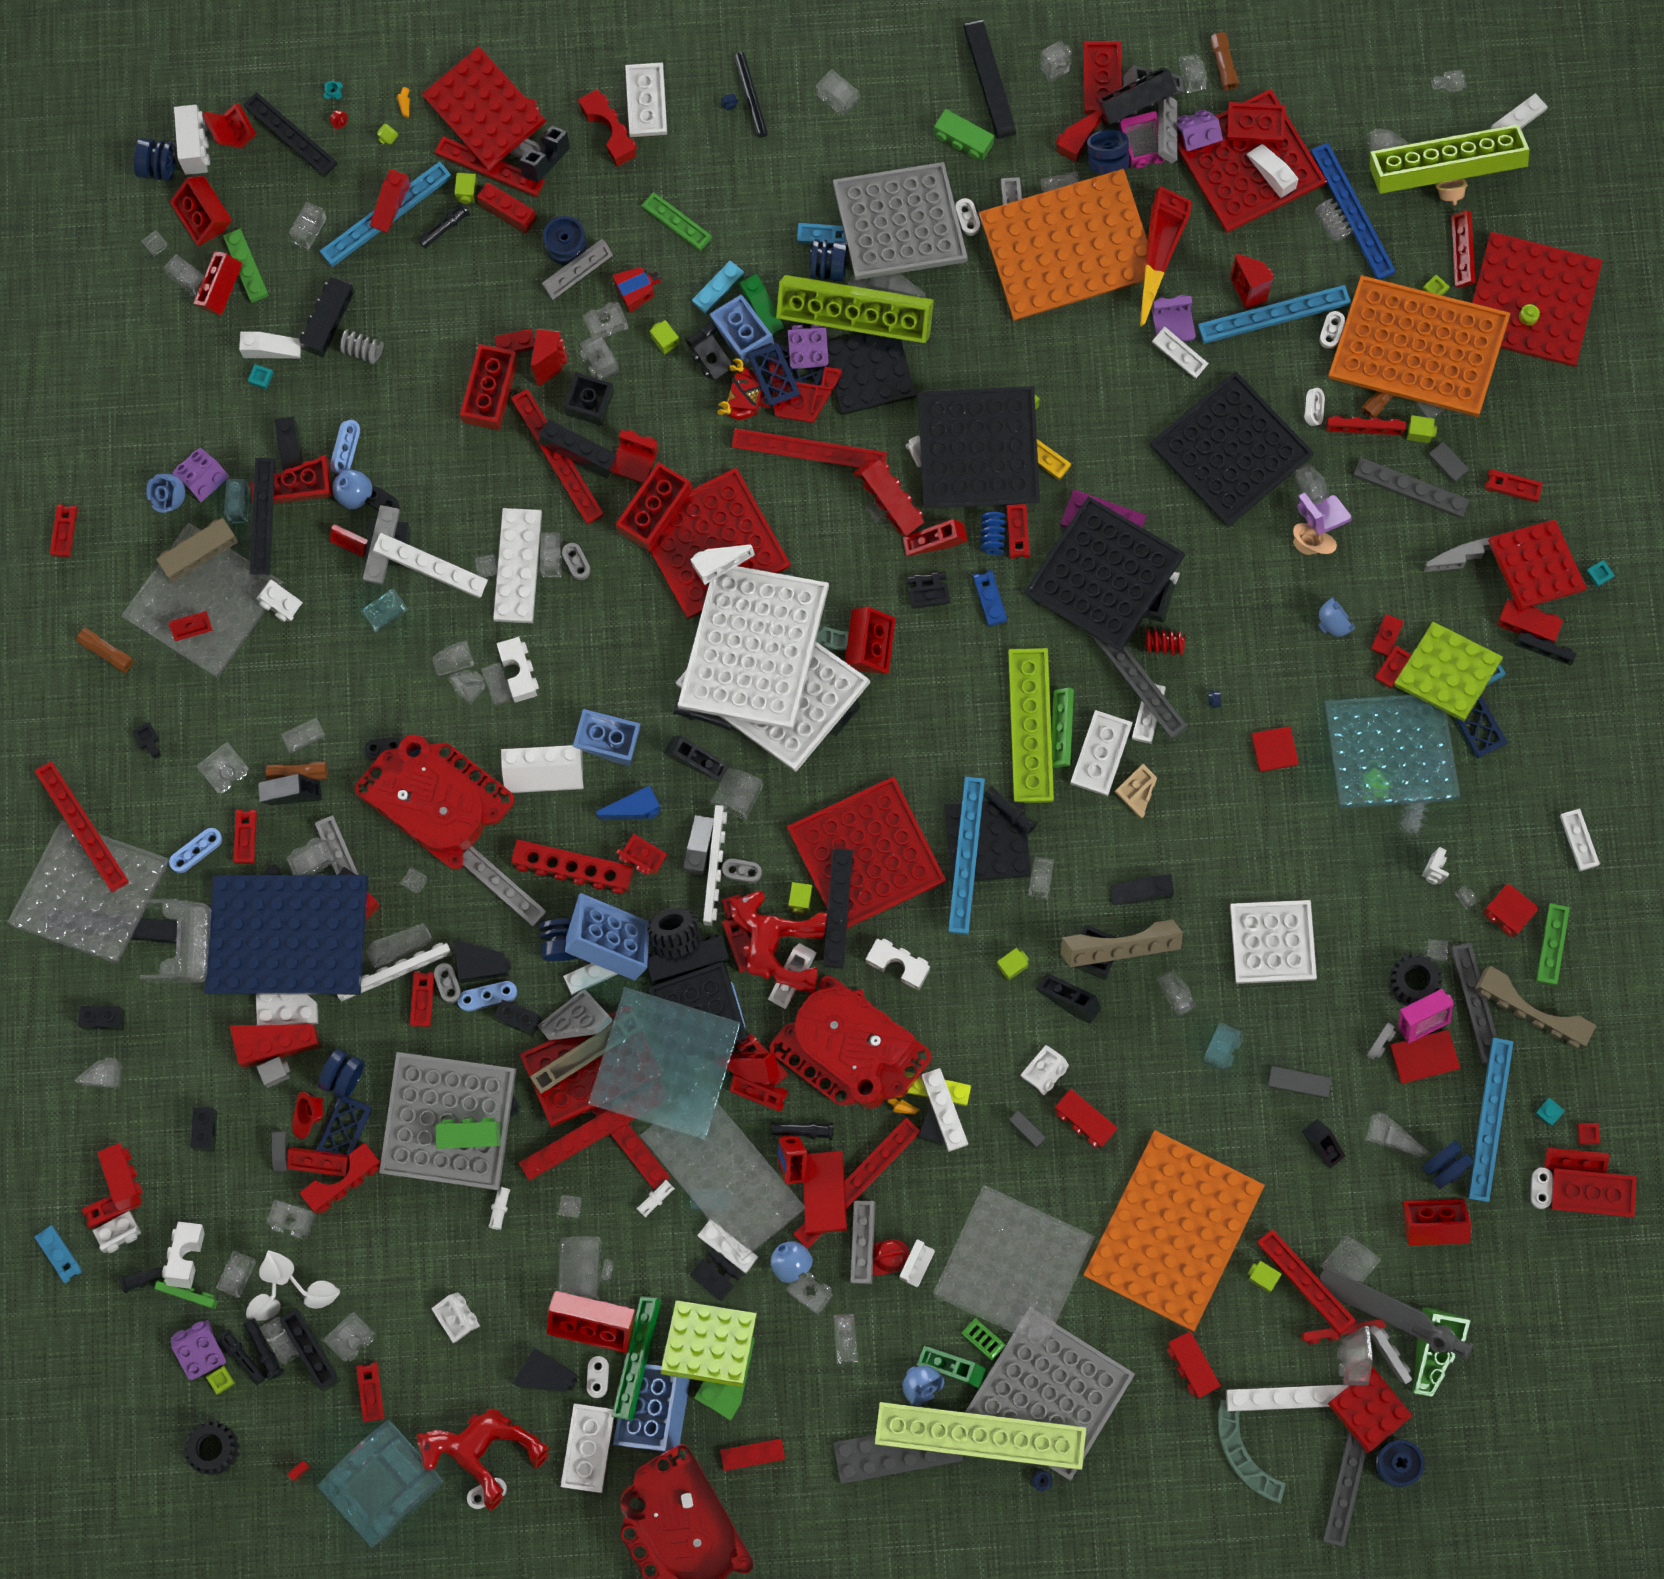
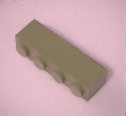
[156,518,238,583]

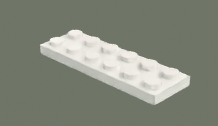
[494,508,542,623]

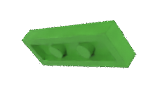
[154,1279,218,1310]

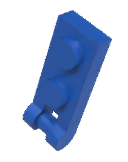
[973,570,1007,627]

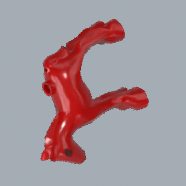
[729,890,827,994]
[416,1409,549,1511]

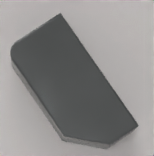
[1009,1111,1046,1149]
[272,1131,288,1173]

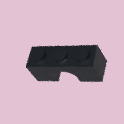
[520,126,570,183]

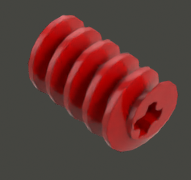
[1144,628,1186,656]

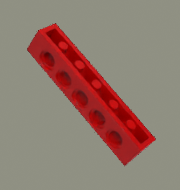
[511,839,634,894]

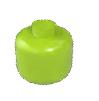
[377,123,398,145]
[1519,304,1540,326]

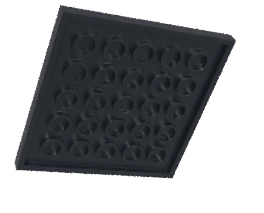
[1150,371,1314,528]
[918,386,1040,509]
[1024,496,1186,652]

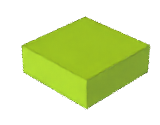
[1422,275,1450,296]
[206,1366,236,1395]

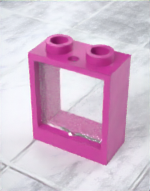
[1118,111,1165,168]
[1398,989,1454,1044]

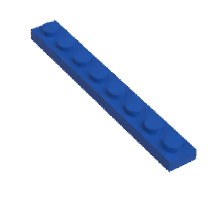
[1310,143,1396,280]

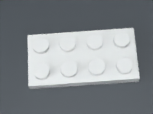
[625,62,667,137]
[1070,710,1133,797]
[561,1404,614,1493]

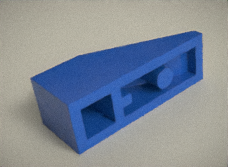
[596,785,661,820]

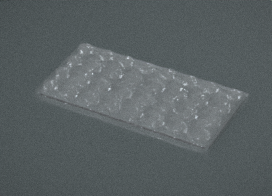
[640,1085,806,1261]

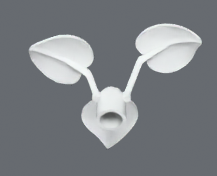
[246,1250,340,1321]

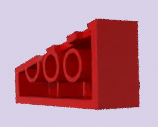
[250,455,333,504]
[852,459,924,536]
[230,1024,321,1068]

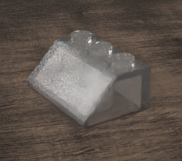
[558,1236,601,1301]

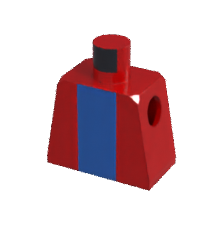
[612,267,661,313]
[777,1135,807,1184]

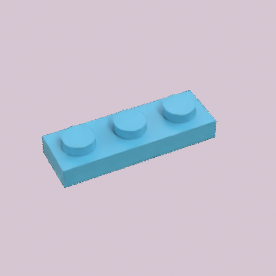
[692,260,745,315]

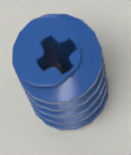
[980,512,1006,555]

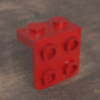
[202,104,256,148]
[611,430,659,483]
[616,833,668,875]
[1483,884,1538,938]

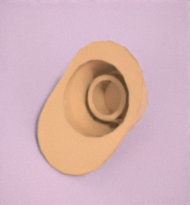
[1435,178,1468,206]
[1293,523,1337,555]

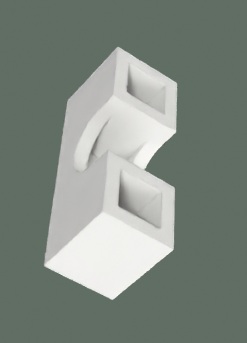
[497,637,539,703]
[866,939,930,991]
[162,1222,205,1289]

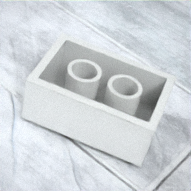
[174,105,210,175]

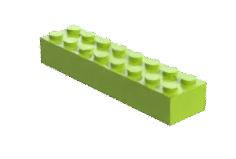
[1370,124,1530,194]
[776,275,934,343]

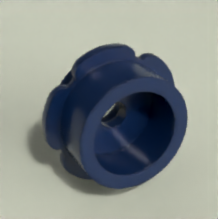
[721,94,739,110]
[1208,689,1221,708]
[1032,1470,1052,1491]

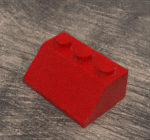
[170,176,232,246]
[1230,254,1274,310]
[531,329,568,386]
[845,607,896,674]
[1403,1199,1471,1246]

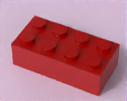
[460,344,518,431]
[615,462,692,552]
[547,1291,635,1353]

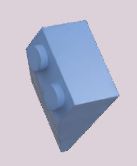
[709,294,774,366]
[573,709,640,766]

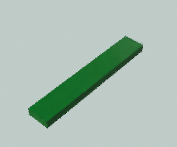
[612,1296,661,1421]

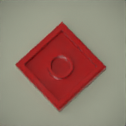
[1251,726,1299,773]

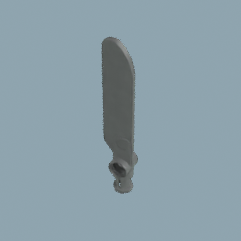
[1320,1268,1474,1361]

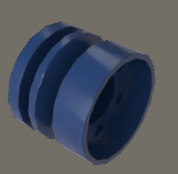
[134,138,176,181]
[809,239,847,282]
[539,918,578,961]

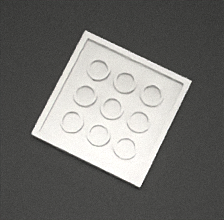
[1230,900,1317,984]

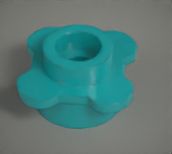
[323,81,343,100]

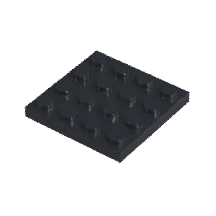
[827,333,916,415]
[945,799,1031,883]
[649,962,748,1064]

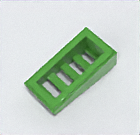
[961,1318,1006,1361]

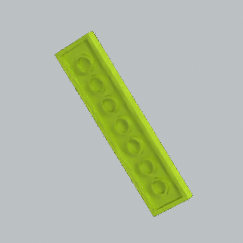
[1008,648,1054,803]

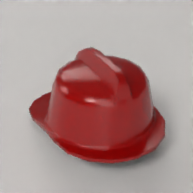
[292,1091,323,1139]
[872,1239,910,1276]

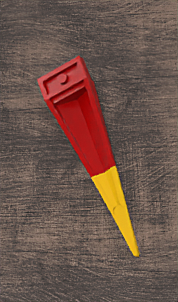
[1140,186,1192,326]

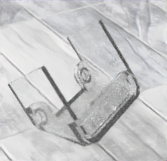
[140,899,211,983]

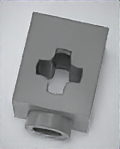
[257,1057,291,1088]

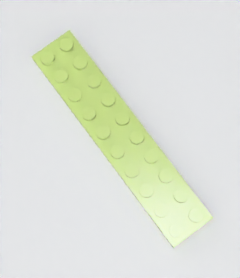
[875,1402,1086,1470]

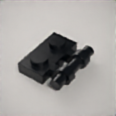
[907,571,950,609]
[690,1248,743,1302]

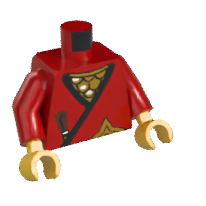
[717,359,773,421]

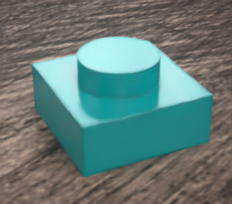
[248,364,274,390]
[1586,560,1615,587]
[1535,1098,1565,1127]

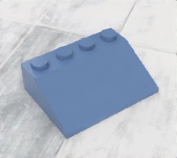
[565,893,649,981]
[613,1364,690,1454]

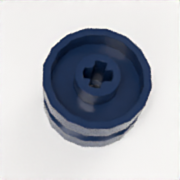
[1087,130,1130,174]
[543,216,587,265]
[318,1048,365,1100]
[1421,1140,1474,1190]
[1375,1440,1424,1488]

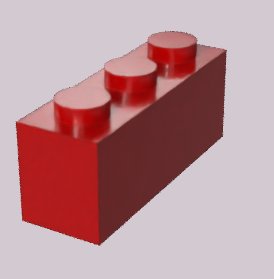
[477,182,537,234]
[193,252,243,315]
[1497,599,1563,643]
[1054,1089,1118,1149]
[97,1143,143,1211]
[1166,1331,1221,1399]

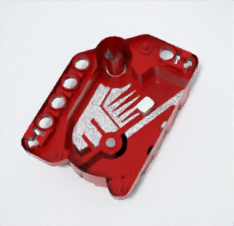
[355,735,515,870]
[770,976,932,1109]
[620,1444,754,1579]

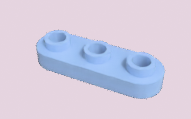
[330,420,360,475]
[169,828,222,873]
[458,981,517,1012]

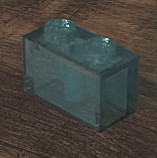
[224,479,250,523]
[361,588,407,632]
[1202,1022,1243,1071]

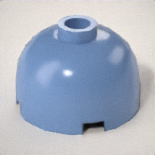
[332,470,372,510]
[146,474,186,513]
[1318,597,1355,637]
[771,1241,813,1283]
[902,1365,944,1406]

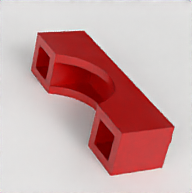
[578,89,637,167]
[300,1143,381,1214]

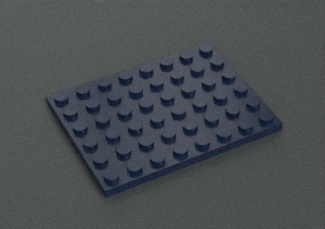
[205,875,368,995]

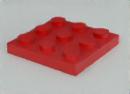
[1327,1366,1413,1453]

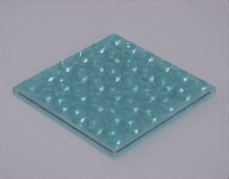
[1324,695,1460,808]
[588,987,740,1140]

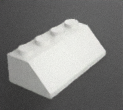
[501,745,584,793]

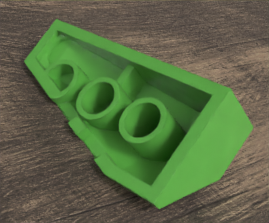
[1412,1307,1470,1397]
[694,1337,755,1421]

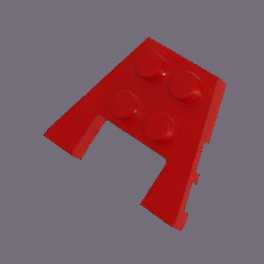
[768,358,842,424]

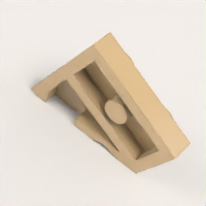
[1114,764,1157,819]

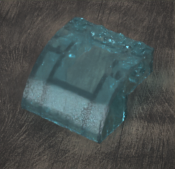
[317,1420,443,1548]

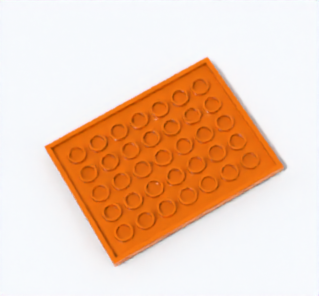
[979,169,1148,321]
[1328,275,1511,417]
[1083,1130,1265,1332]

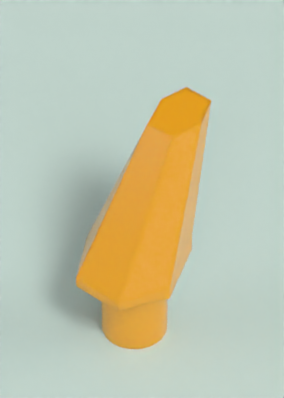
[397,87,410,118]
[887,1099,920,1115]

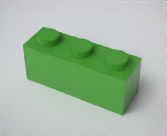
[934,109,994,161]
[436,1118,501,1149]

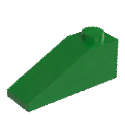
[740,274,785,336]
[917,1346,986,1388]

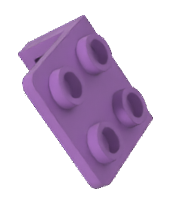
[1177,110,1223,151]
[1152,295,1196,342]
[788,325,828,368]
[173,448,229,502]
[1297,493,1352,535]
[171,1320,226,1380]

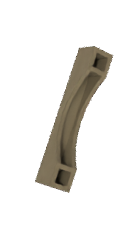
[1061,920,1183,967]
[1474,966,1597,1049]
[529,1011,644,1094]

